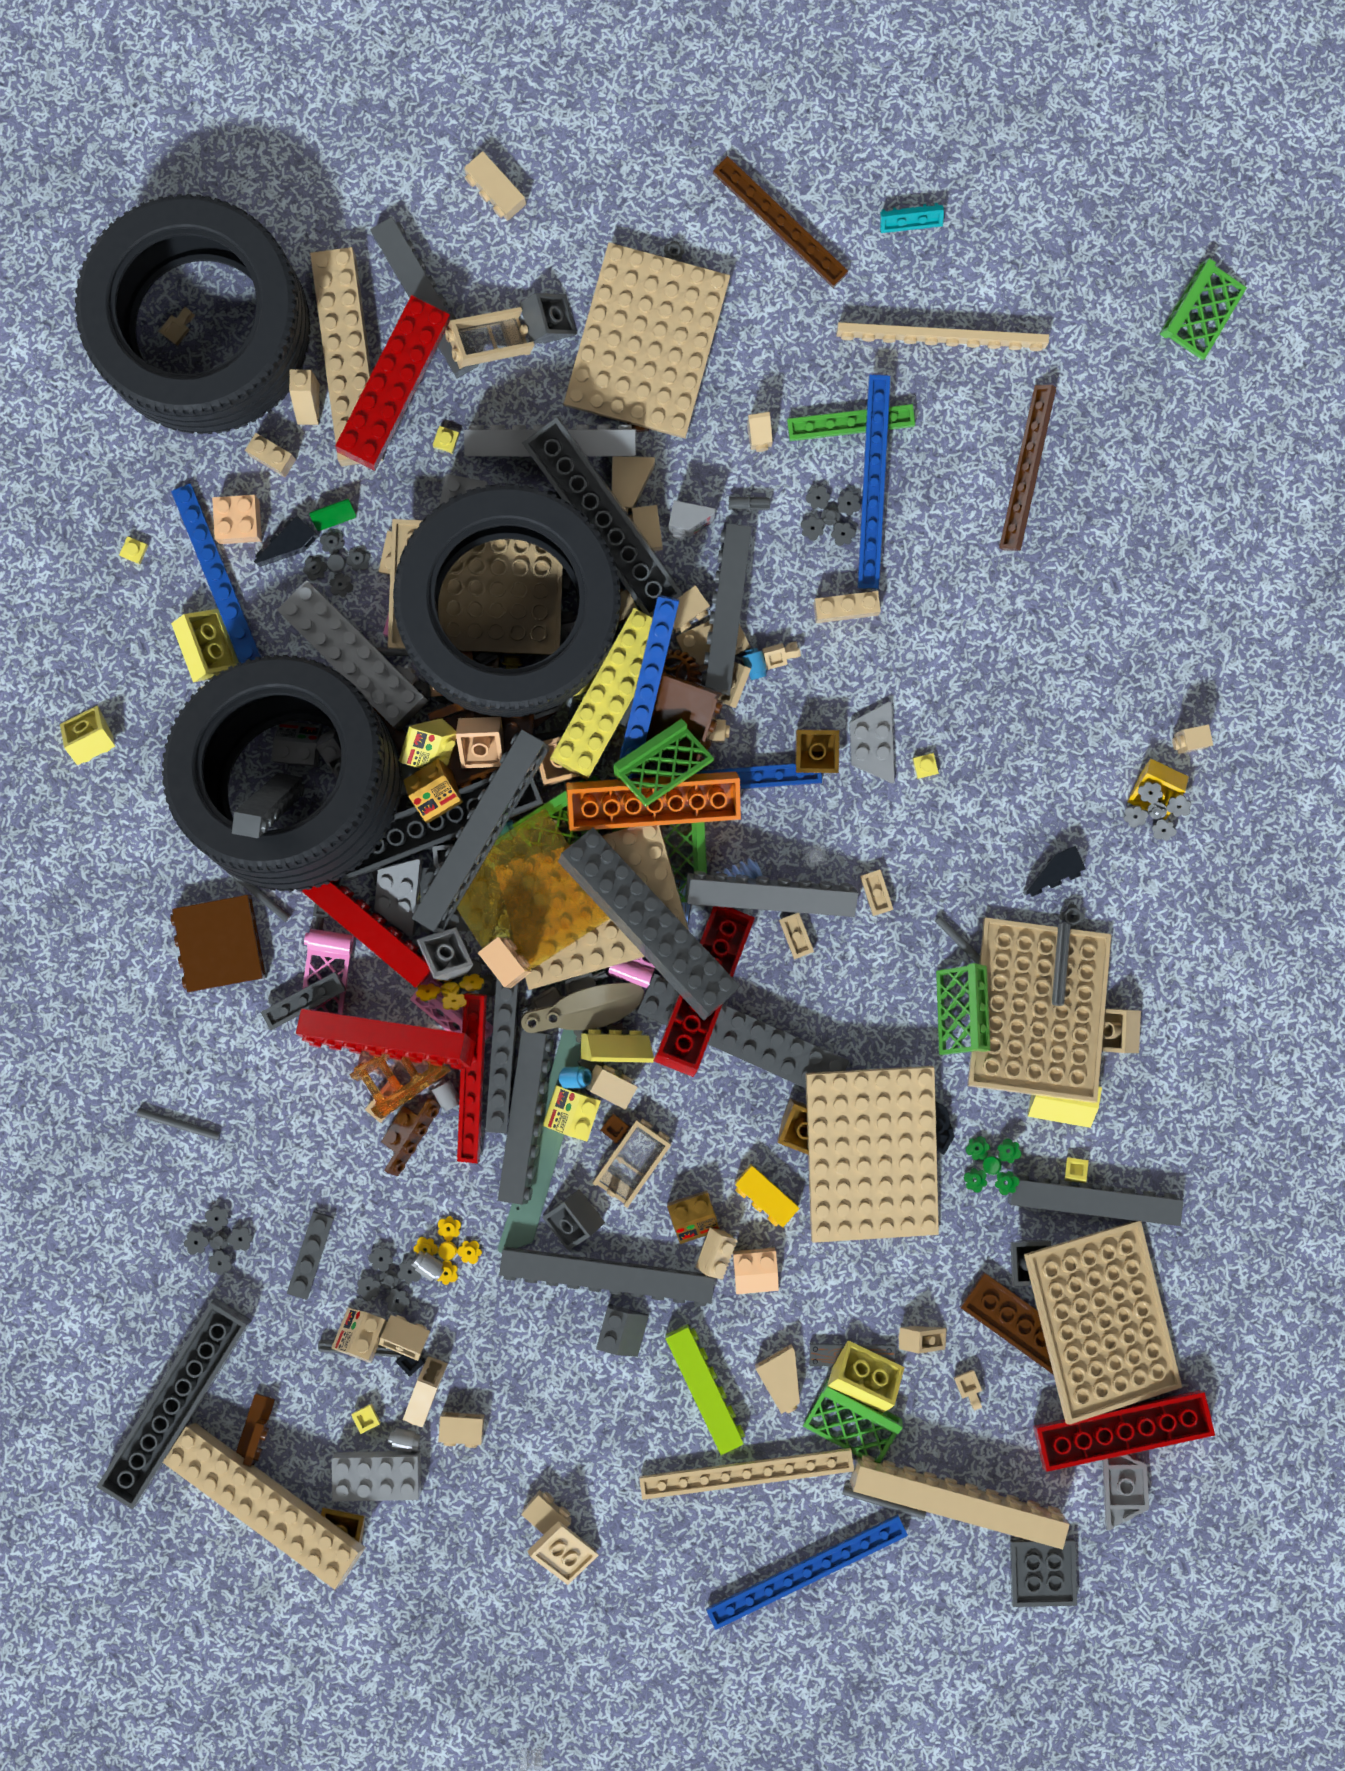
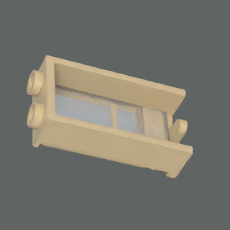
[445,307,534,369]
[592,1118,671,1208]

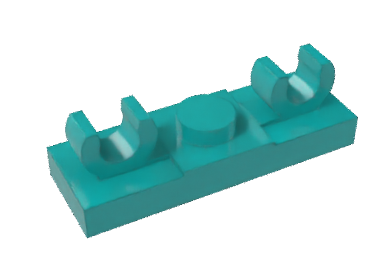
[880,203,944,233]

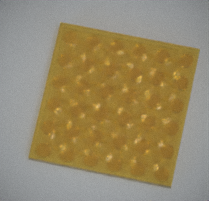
[457,808,610,971]

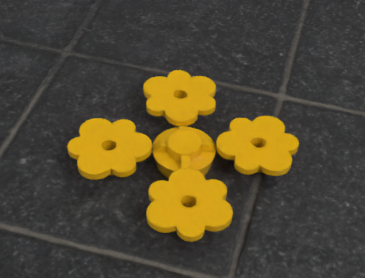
[416,974,484,1010]
[413,1216,482,1285]

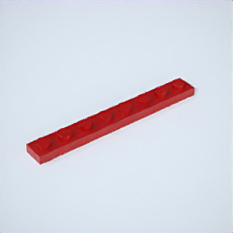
[457,993,487,1164]

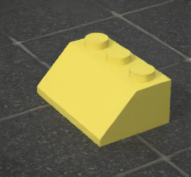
[171,609,239,682]
[581,1029,654,1063]
[1027,1086,1102,1128]
[827,1341,905,1413]

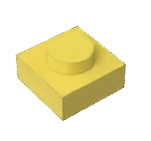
[432,426,460,454]
[119,536,148,565]
[912,753,939,779]
[1064,1157,1089,1183]
[351,1403,381,1434]

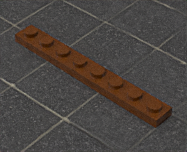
[713,156,848,289]
[999,384,1057,551]

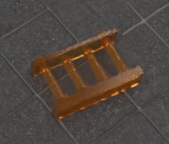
[349,1026,451,1119]

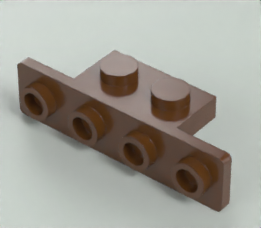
[381,1098,441,1176]
[236,1393,275,1467]

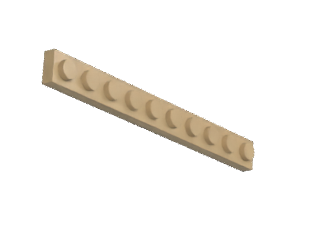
[836,322,1049,351]
[639,1448,854,1500]

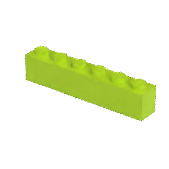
[665,1324,746,1455]

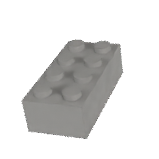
[332,1451,421,1502]

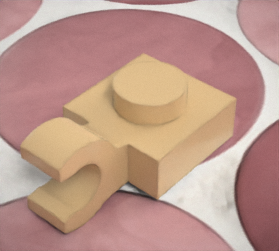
[159,307,195,346]
[762,642,801,670]
[953,1370,982,1411]

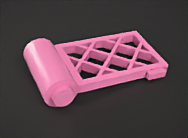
[302,929,354,1015]
[605,958,655,988]

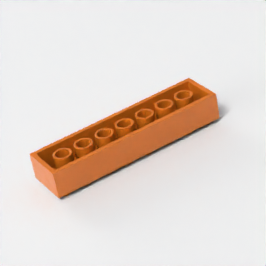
[566,771,741,831]

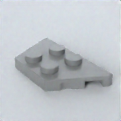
[849,702,895,784]
[374,857,423,936]
[1102,1455,1149,1530]

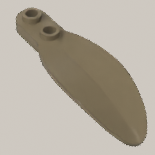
[521,982,644,1033]

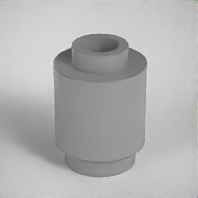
[431,1078,460,1111]
[411,1251,444,1281]
[388,1428,421,1453]

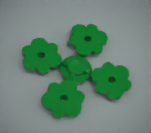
[963,1136,1022,1195]

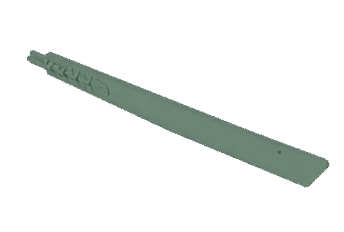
[498,969,603,1253]

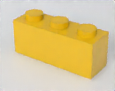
[734,1164,800,1227]

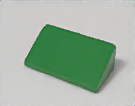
[309,499,356,531]

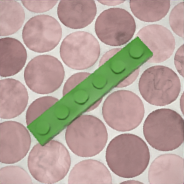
[787,404,915,442]

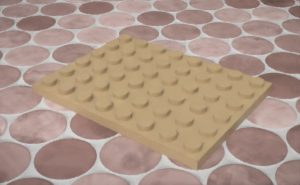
[563,242,730,439]
[388,519,563,655]
[495,825,690,990]
[967,918,1111,1103]
[806,1066,939,1243]
[1024,1221,1182,1425]

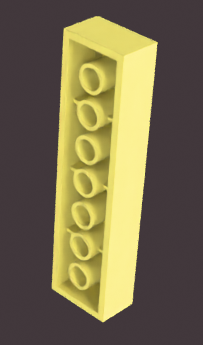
[550,608,652,780]

